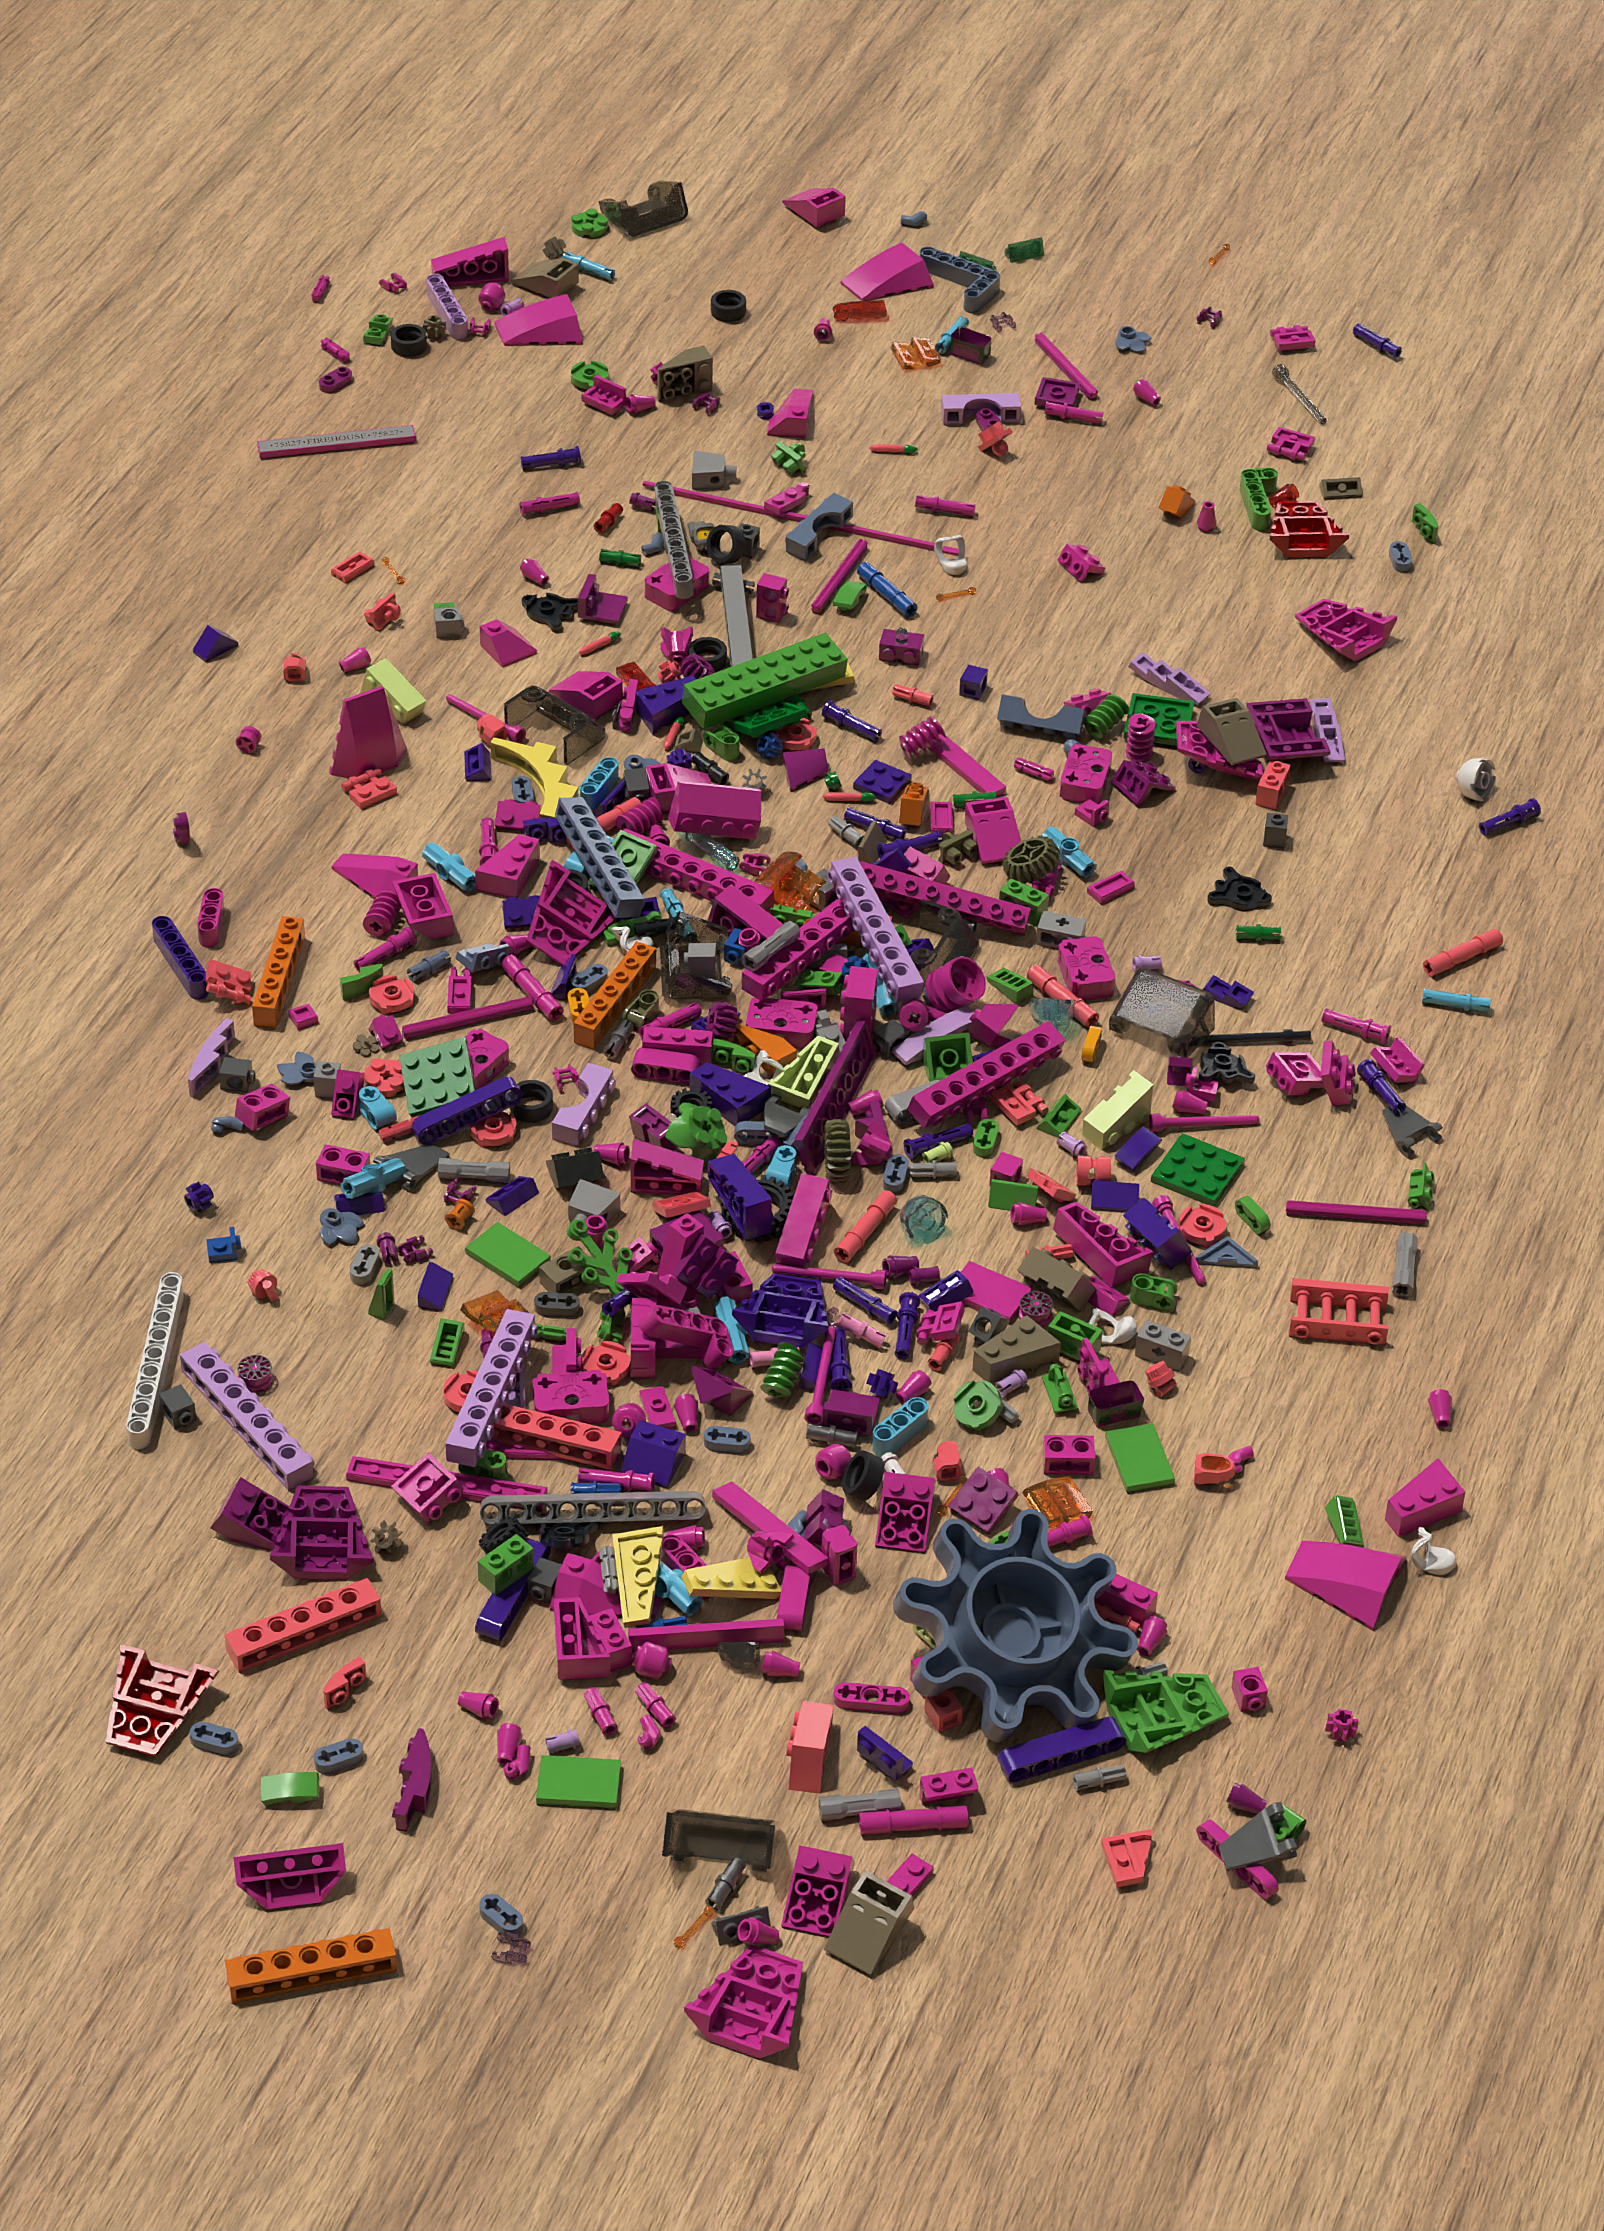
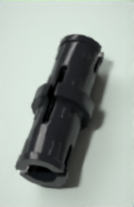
[691,752,729,785]
[634,916,680,937]

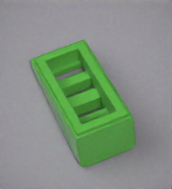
[987,968,1034,1004]
[368,1268,395,1319]
[429,1318,465,1367]
[1325,1495,1364,1547]

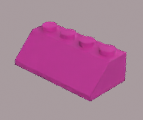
[668,781,761,839]

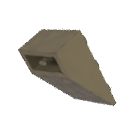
[511,258,579,298]
[658,346,713,402]
[1196,698,1267,765]
[824,1870,914,1976]

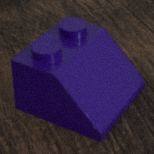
[621,1420,686,1489]

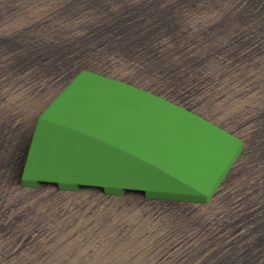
[1103,1670,1229,1752]

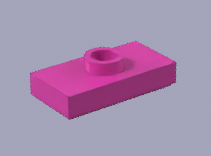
[639,1386,676,1429]

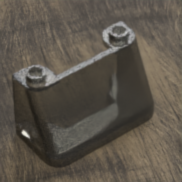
[598,180,688,237]
[660,911,732,1000]
[1109,968,1215,1058]

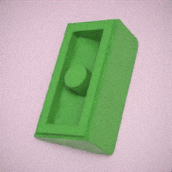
[1036,1094,1081,1138]
[988,1179,1038,1211]

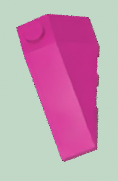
[767,388,813,438]
[332,853,418,900]

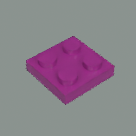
[1034,377,1080,407]
[948,1466,1019,1535]

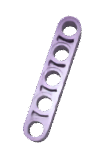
[426,274,468,340]

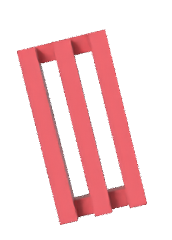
[331,552,374,583]

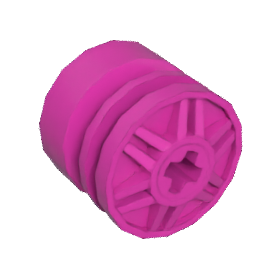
[925,956,986,1013]

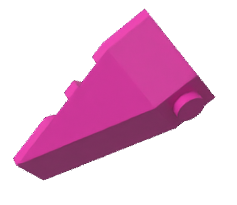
[550,1553,664,1618]

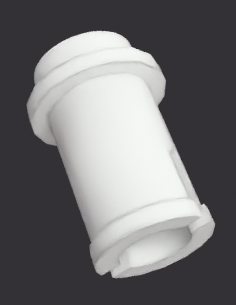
[881,1452,906,1474]

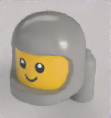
[688,521,715,551]

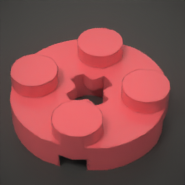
[774,718,817,751]
[369,975,415,1015]
[364,1058,405,1098]
[470,1111,517,1148]
[1179,1204,1227,1248]
[581,1341,630,1386]
[444,1370,478,1412]

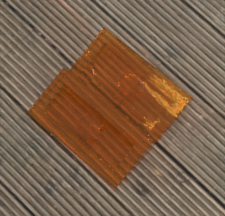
[891,337,941,370]
[754,851,803,888]
[770,862,826,913]
[460,1290,529,1332]
[1022,1476,1093,1528]

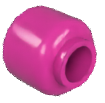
[478,282,506,311]
[612,1403,646,1437]
[815,1444,851,1480]
[632,1642,672,1679]

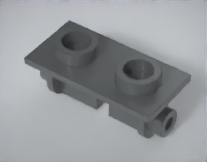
[712,1906,771,1945]

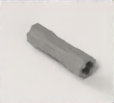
[742,921,800,972]
[438,1158,510,1183]
[1392,1232,1418,1298]
[818,1788,901,1821]

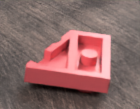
[1027,1168,1077,1203]
[1101,1829,1153,1888]

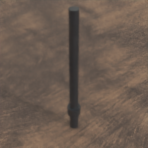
[1175,1029,1311,1045]

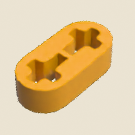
[568,988,589,1023]
[1081,1026,1102,1063]

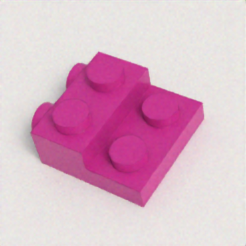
[1320,1041,1356,1106]
[1266,1052,1325,1096]
[616,1271,687,1305]
[391,1452,464,1523]

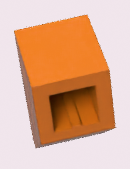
[1158,485,1195,518]

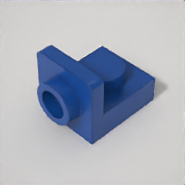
[724,928,746,966]
[206,1227,242,1263]

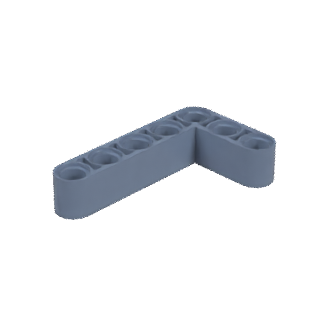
[920,247,1000,313]

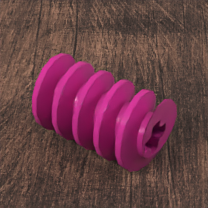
[1126,714,1155,762]
[899,716,946,760]
[616,797,663,834]
[363,891,402,937]
[899,998,929,1032]

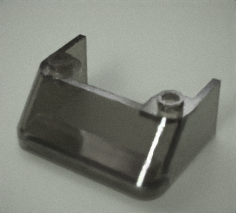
[504,685,606,765]
[910,899,979,991]
[662,1809,780,1872]

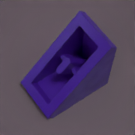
[193,625,238,662]

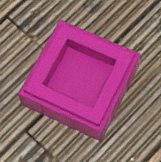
[288,1004,318,1030]

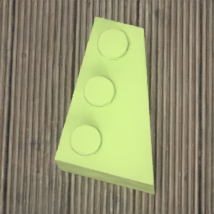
[360,658,427,724]
[767,1036,840,1109]
[1082,1070,1154,1150]

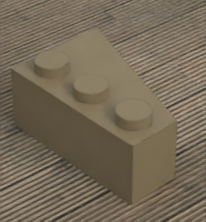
[1017,1247,1096,1312]
[972,1315,1061,1383]

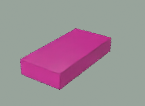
[930,802,953,835]
[1087,871,1135,905]

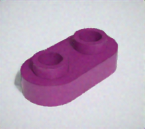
[319,366,352,393]
[976,408,1003,431]
[173,812,190,845]

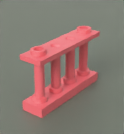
[1289,1278,1389,1345]

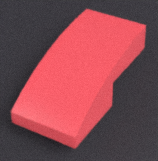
[323,1656,367,1710]

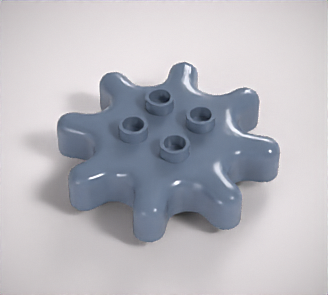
[893,1509,1138,1742]

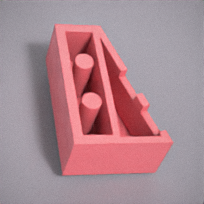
[786,1701,834,1794]

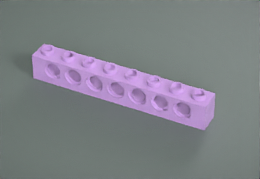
[828,857,924,1003]
[446,1309,538,1467]
[180,1342,315,1491]

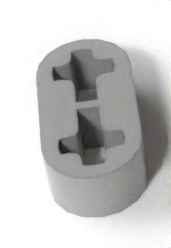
[350,1245,379,1285]

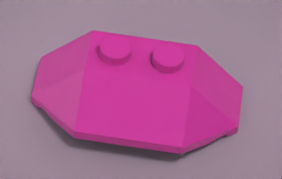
[233,1843,346,1909]

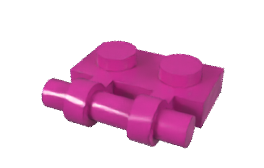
[1270,325,1316,351]
[1266,427,1315,461]
[916,1302,965,1345]

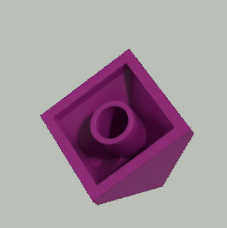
[692,1366,753,1416]

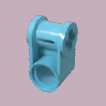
[359,1086,397,1130]
[766,1145,796,1187]

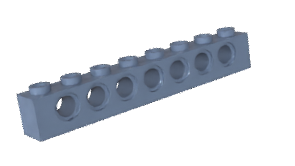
[555,797,645,918]

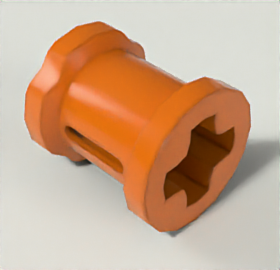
[445,1199,475,1230]

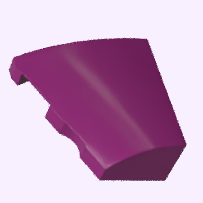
[783,748,828,792]

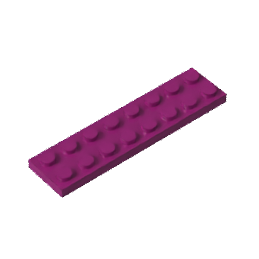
[794,1020,878,1175]

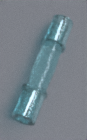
[679,832,740,872]

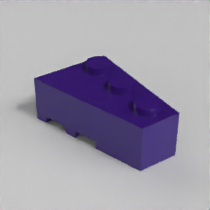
[636,675,696,735]
[690,1062,771,1126]
[1123,1197,1192,1270]

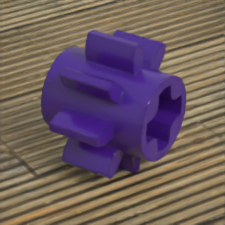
[666,748,692,769]
[184,1181,214,1212]
[866,1369,898,1398]

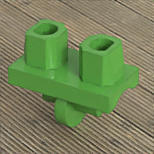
[771,440,806,475]

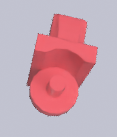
[978,421,1013,456]
[364,593,401,630]

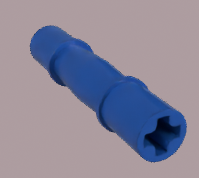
[857,562,918,617]

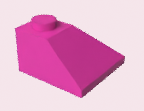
[480,619,537,667]

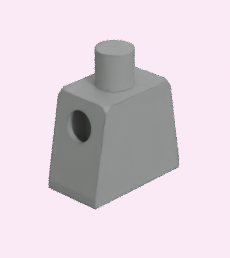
[692,451,737,489]
[568,1179,621,1230]

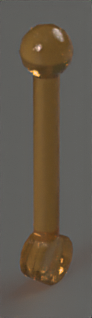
[1209,244,1230,264]
[382,557,405,585]
[936,587,976,601]
[937,1477,968,1516]
[674,1905,714,1949]

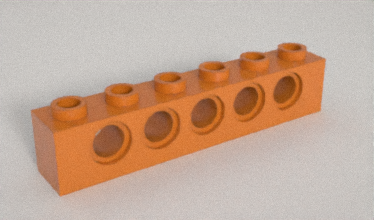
[252,916,305,1028]
[573,941,656,1050]
[225,1928,397,2003]

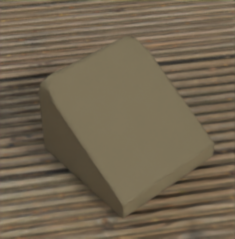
[674,728,703,753]

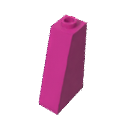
[657,1213,704,1286]

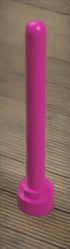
[446,694,526,744]
[1149,1113,1260,1132]
[1152,1195,1206,1284]
[771,1264,887,1290]
[804,1326,836,1425]

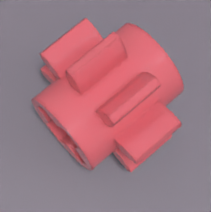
[658,660,682,683]

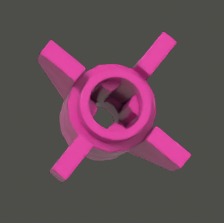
[660,626,693,663]
[851,1120,893,1165]
[747,1530,794,1574]

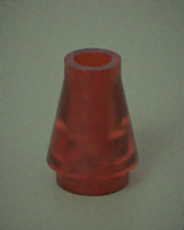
[1268,483,1299,507]

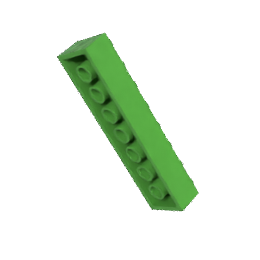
[682,632,848,729]

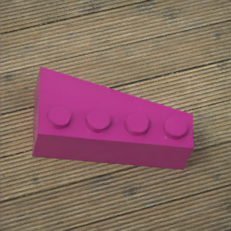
[431,237,509,287]
[706,884,783,944]
[776,1173,833,1267]
[1053,1202,1153,1288]

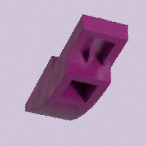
[392,1728,432,1832]

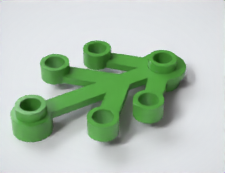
[567,1219,633,1296]

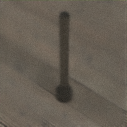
[1272,364,1327,424]

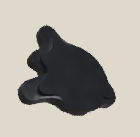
[522,593,578,631]
[1207,866,1272,911]
[1198,1042,1255,1084]
[536,1522,599,1550]

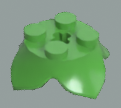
[665,1103,727,1168]

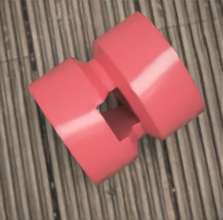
[1076,1156,1111,1186]

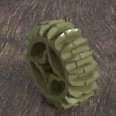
[1002,835,1061,884]
[824,1119,851,1183]

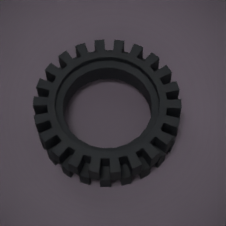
[721,1175,794,1242]

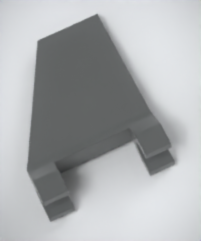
[764,1093,810,1137]
[1382,1105,1443,1157]
[373,1144,450,1191]
[1219,1802,1297,1871]

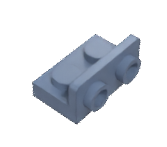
[455,943,510,973]

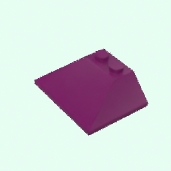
[1246,698,1331,760]

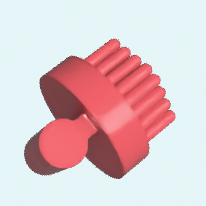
[247,1269,278,1301]
[1145,1361,1177,1397]

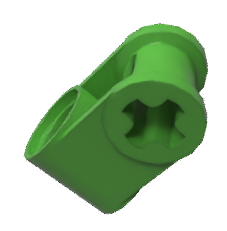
[703,724,740,761]
[1130,1274,1178,1311]
[458,1449,508,1481]
[1271,1805,1307,1844]

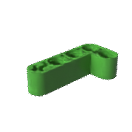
[1240,468,1278,531]

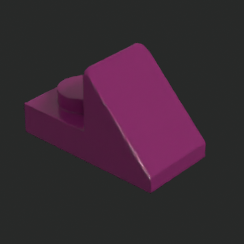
[1167,1056,1193,1086]
[855,1100,887,1139]

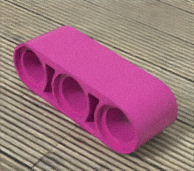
[197,888,225,947]
[631,1048,700,1085]
[660,1534,709,1600]
[777,1565,812,1631]

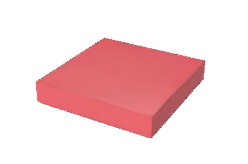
[653,1191,711,1218]

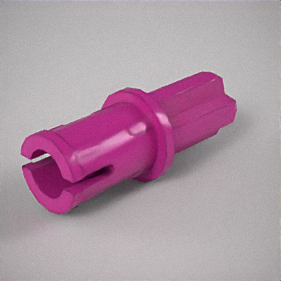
[635,1683,676,1728]
[584,1688,618,1736]

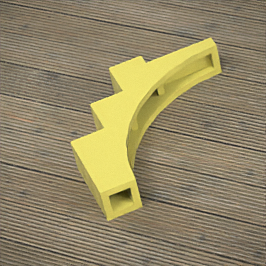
[490,738,578,818]

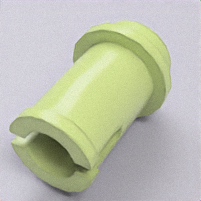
[922,1142,953,1163]

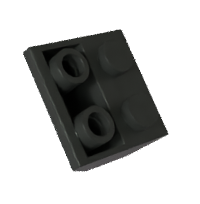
[546,1147,604,1188]

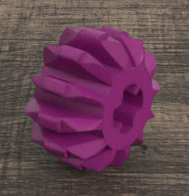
[680,654,716,680]
[706,1002,739,1041]

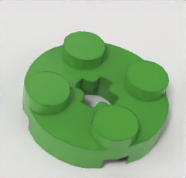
[571,209,608,238]
[571,361,609,391]
[953,1380,1004,1431]

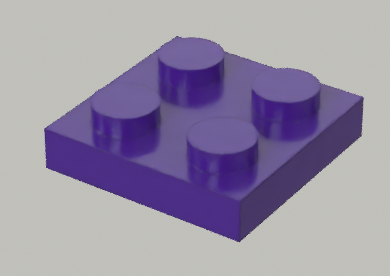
[853,760,912,804]

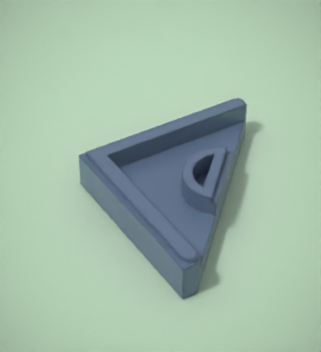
[1196,1236,1258,1268]

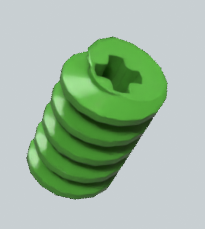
[1084,694,1130,739]
[760,1342,805,1397]

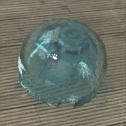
[1030,998,1075,1030]
[900,1195,948,1244]

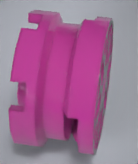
[1018,1291,1053,1328]
[237,1355,273,1393]

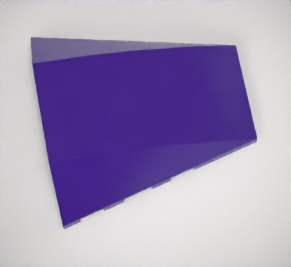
[732,1273,828,1348]

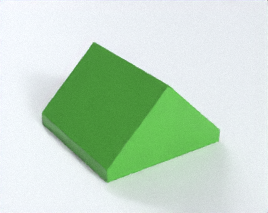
[922,1032,973,1082]

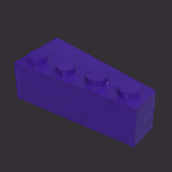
[708,1153,774,1240]

